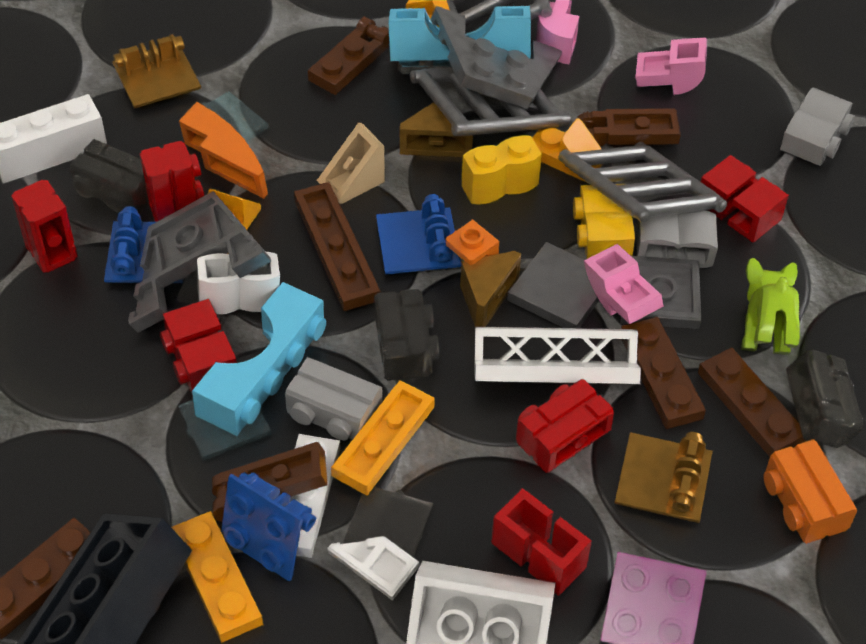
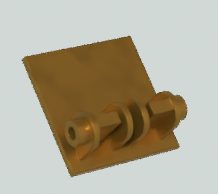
[112,34,202,109]
[614,432,713,523]

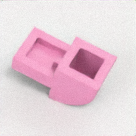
[536,0,579,64]
[635,37,707,95]
[584,244,664,324]

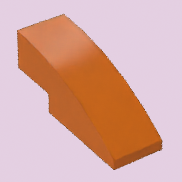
[179,102,268,199]

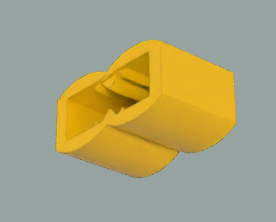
[461,135,542,204]
[573,184,635,259]

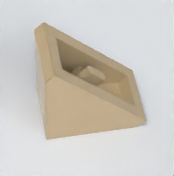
[317,122,385,204]

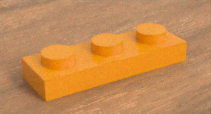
[331,380,435,495]
[171,511,263,643]

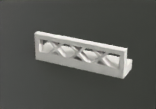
[474,327,641,384]

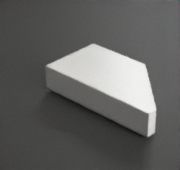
[327,536,420,601]

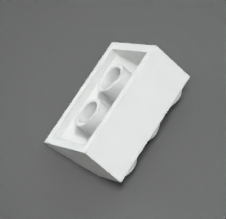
[0,94,108,184]
[406,561,555,644]

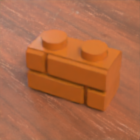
[763,439,858,544]

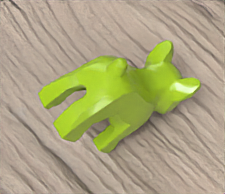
[741,258,800,355]

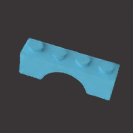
[389,6,531,65]
[192,282,326,436]

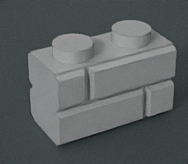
[285,357,383,441]

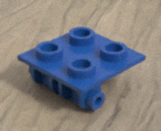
[376,194,461,274]
[104,206,183,283]
[221,472,316,582]

